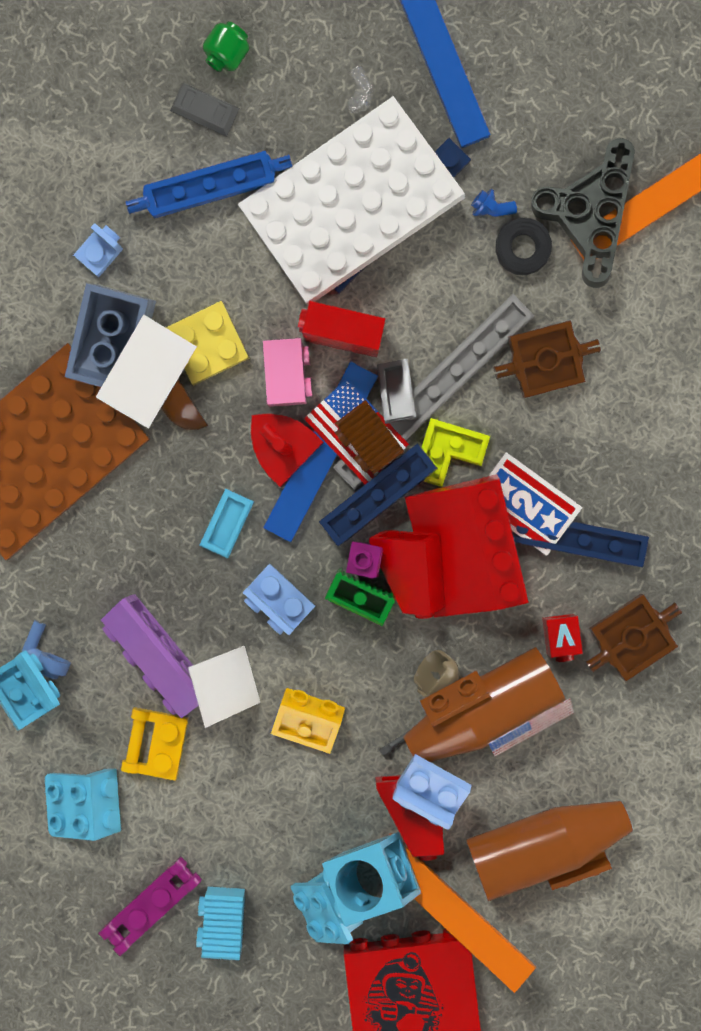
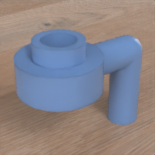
[22,620,71,679]

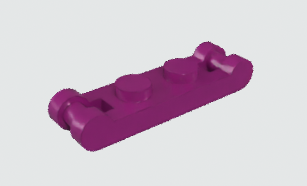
[98,856,202,956]

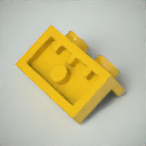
[271,688,345,754]

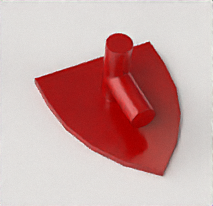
[251,413,324,487]

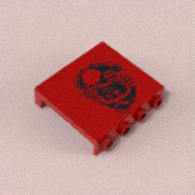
[344,928,481,1031]

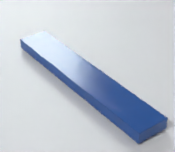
[400,0,491,149]
[263,361,378,542]

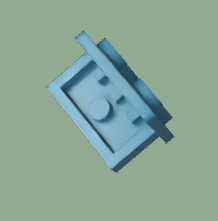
[291,872,363,944]

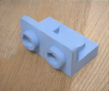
[243,564,315,635]
[393,754,471,830]

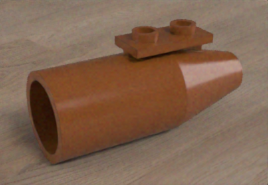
[403,647,566,762]
[466,801,633,902]

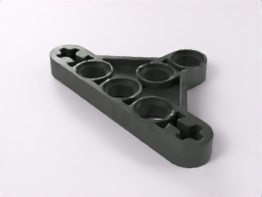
[531,138,635,288]

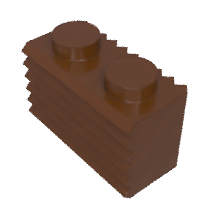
[335,400,404,474]

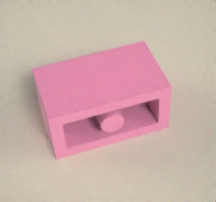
[263,338,312,407]

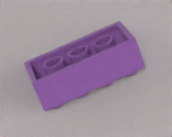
[101,594,199,718]

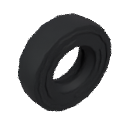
[495,218,552,275]

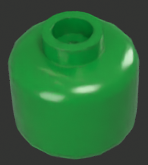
[203,21,249,72]

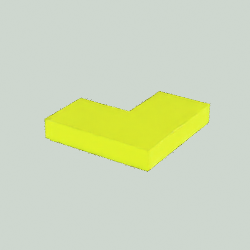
[422,418,490,487]

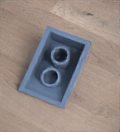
[65,283,156,387]

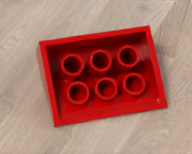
[405,474,529,617]

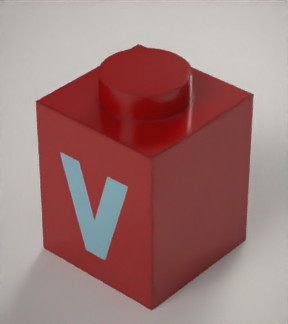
[542,614,583,662]

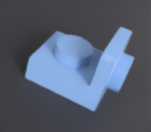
[73,223,123,277]

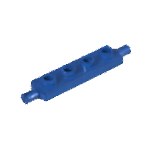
[125,151,293,219]

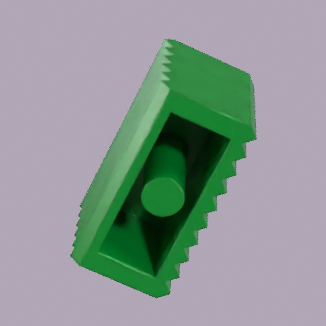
[325,567,395,626]

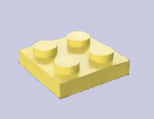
[166,301,250,385]

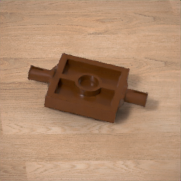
[493,320,601,398]
[585,594,682,681]

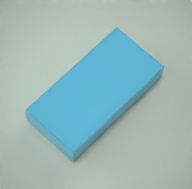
[199,489,254,558]

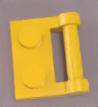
[121,707,189,781]

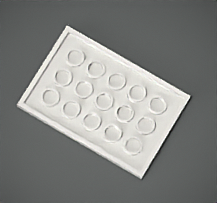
[238,96,465,305]

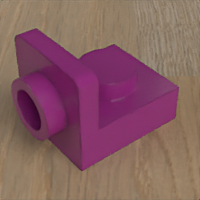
[346,541,383,578]

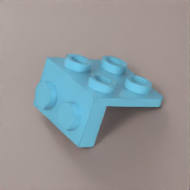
[0,650,60,731]
[45,769,121,841]

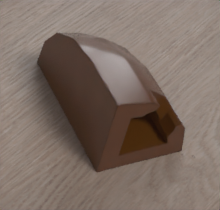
[161,381,208,430]

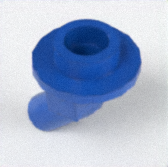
[471,189,517,217]

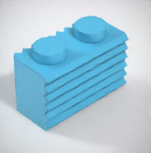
[196,887,245,960]

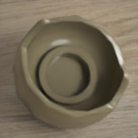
[414,650,459,698]

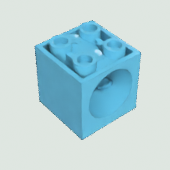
[322,832,421,927]

